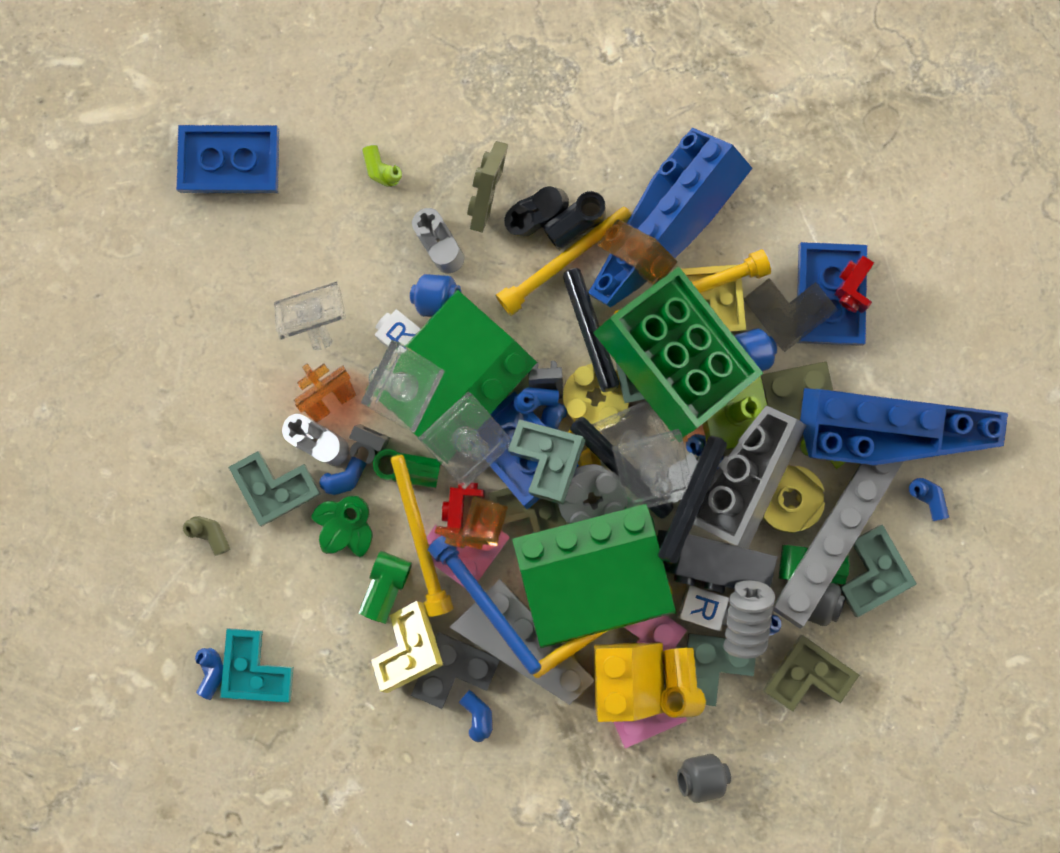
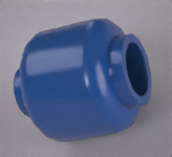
[410,274,462,317]
[734,329,777,372]

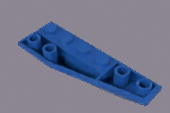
[588,127,753,308]
[800,388,1008,465]

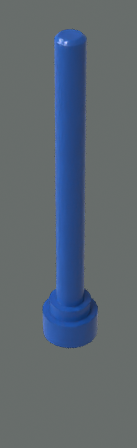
[428,533,541,675]

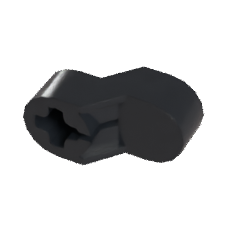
[504,186,569,237]

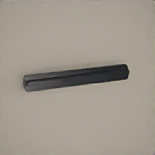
[563,268,619,392]
[570,417,674,519]
[658,436,727,564]

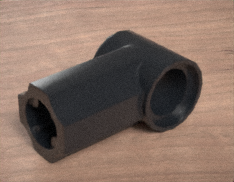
[542,191,606,251]

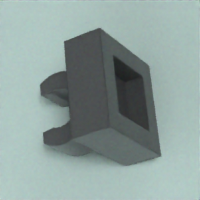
[528,361,563,399]
[349,424,391,464]

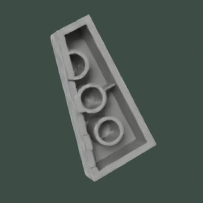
[694,406,807,548]
[450,579,595,705]

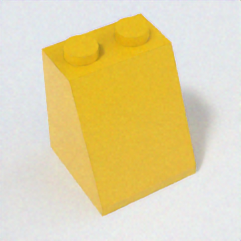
[594,642,664,722]

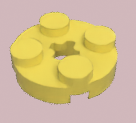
[563,364,629,431]
[762,465,825,533]

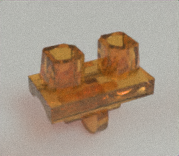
[294,363,356,423]

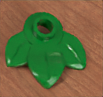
[311,495,373,558]

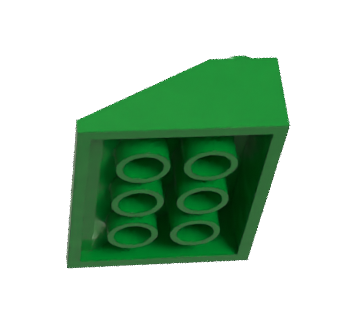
[594,267,763,441]
[365,290,538,463]
[512,504,676,648]

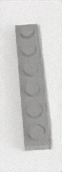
[773,461,904,629]

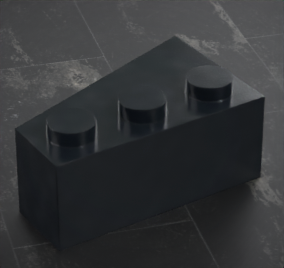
[657,530,778,593]

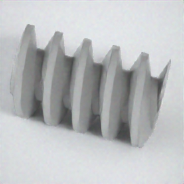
[723,580,775,659]

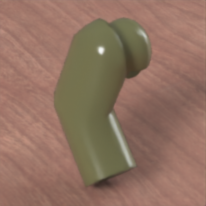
[183,516,230,556]

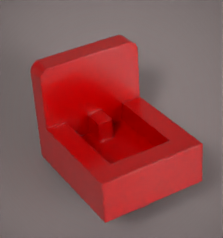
[834,255,874,313]
[441,482,485,530]

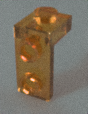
[598,219,678,286]
[434,496,508,550]

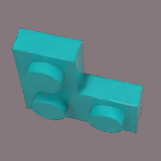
[220,628,294,703]

